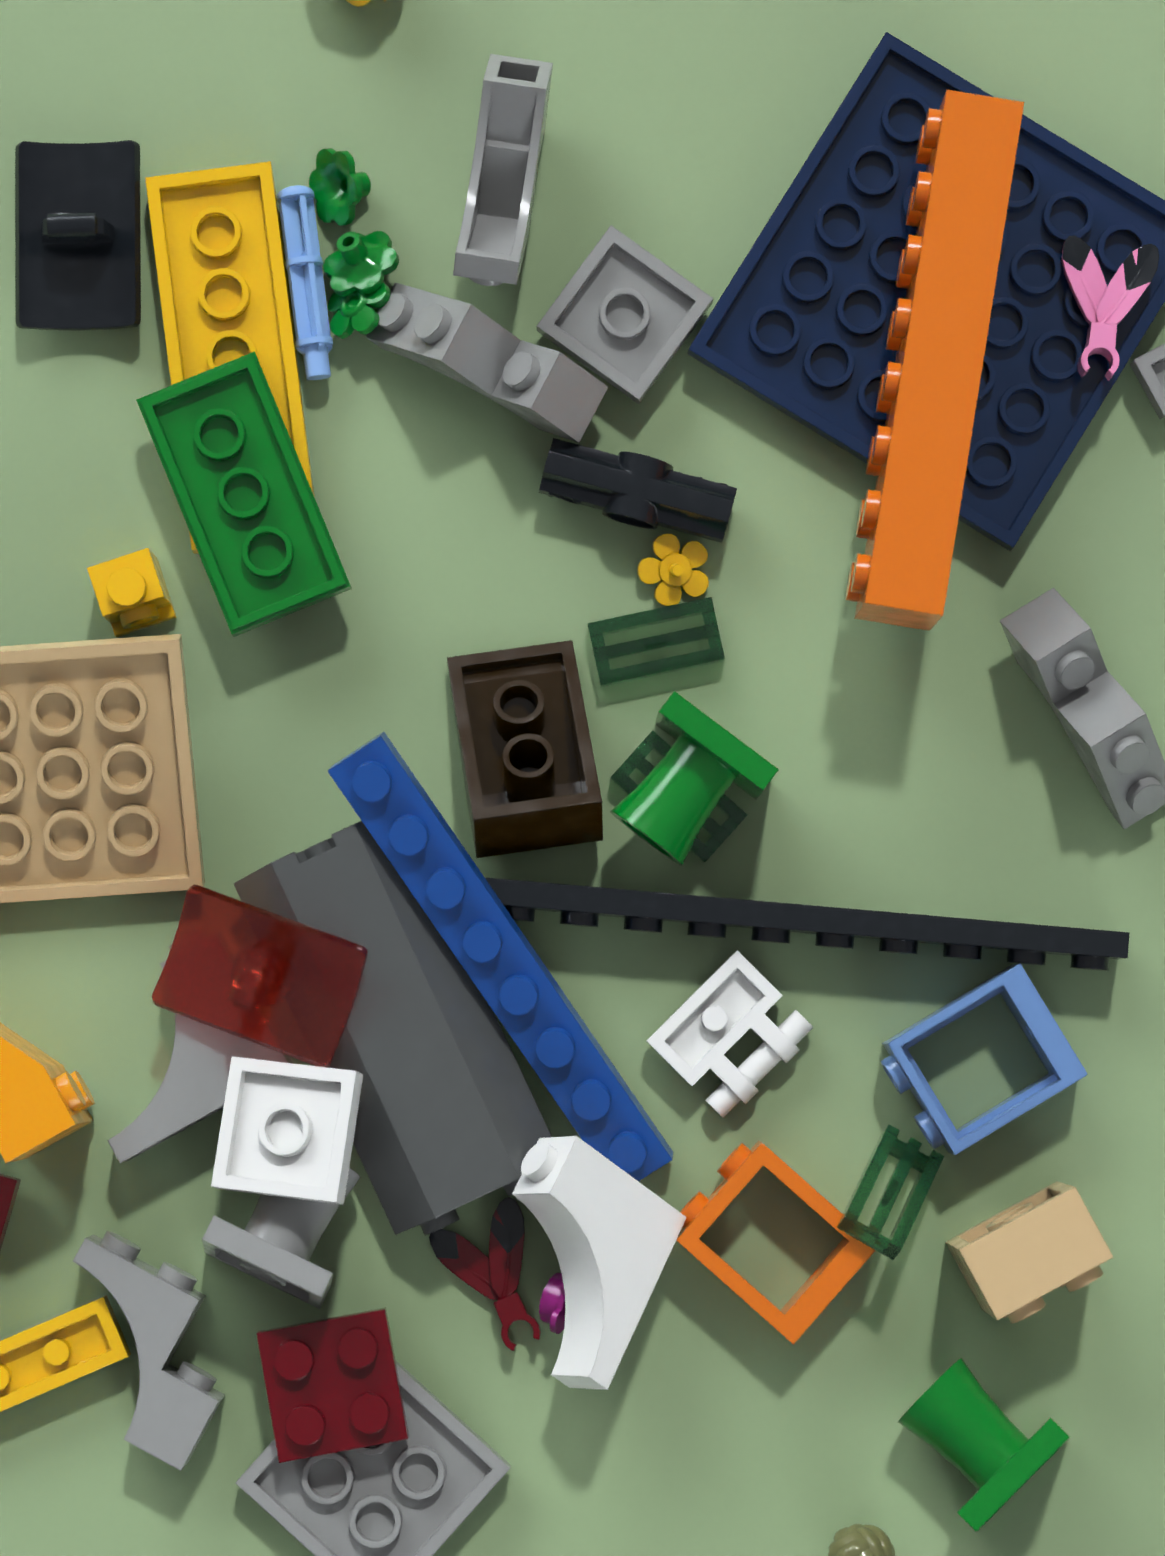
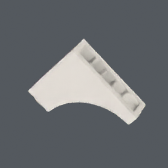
[512,1136,686,1390]

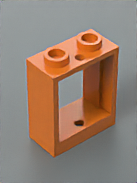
[676,1141,879,1345]

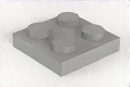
[536,225,713,404]

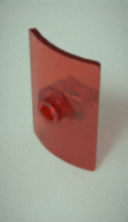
[152,885,368,1067]

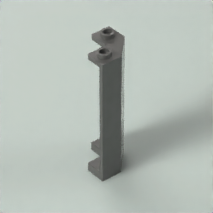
[233,821,552,1236]

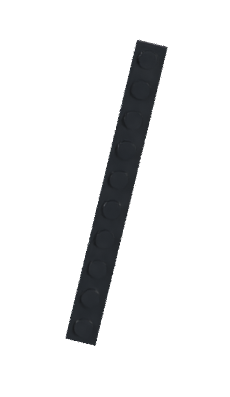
[486,878,1130,971]

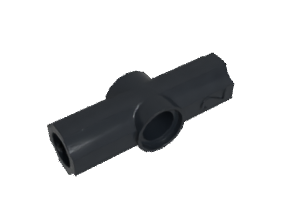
[539,438,737,543]

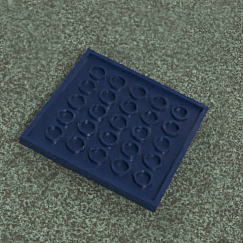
[688,32,1165,551]

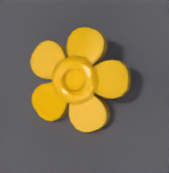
[637,533,709,607]

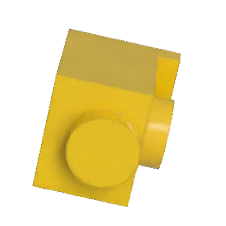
[87,548,176,637]

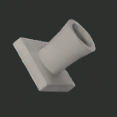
[202,1168,361,1309]

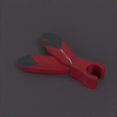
[429,1197,541,1351]

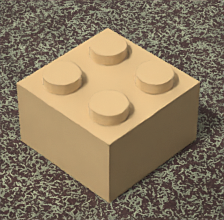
[945,1181,1113,1323]

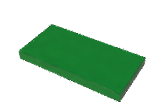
[136,351,352,637]

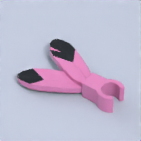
[1061,236,1159,381]

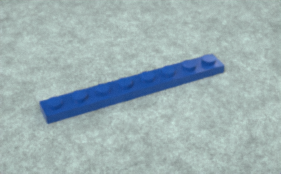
[328,732,674,1181]

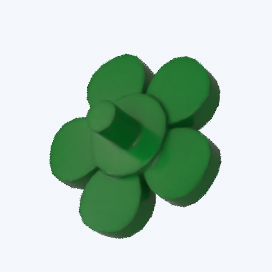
[327,282,390,339]

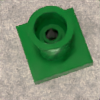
[610,691,779,866]
[898,1358,1070,1532]

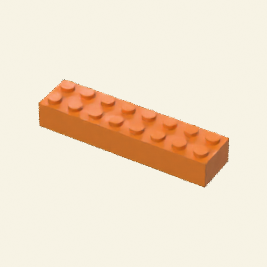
[846,90,1024,631]

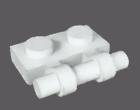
[646,950,813,1118]

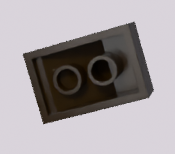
[447,640,603,858]

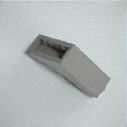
[107,928,294,1163]

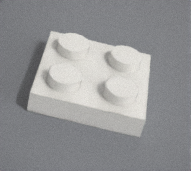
[211,1056,363,1205]

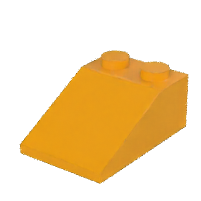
[0,1022,95,1163]

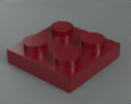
[256,1307,409,1463]

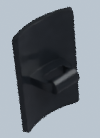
[15,140,141,330]

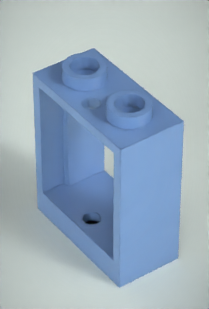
[880,963,1088,1155]

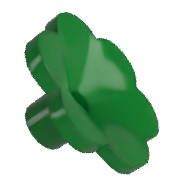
[309,148,371,226]
[323,231,399,296]

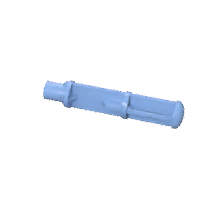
[277,185,333,380]

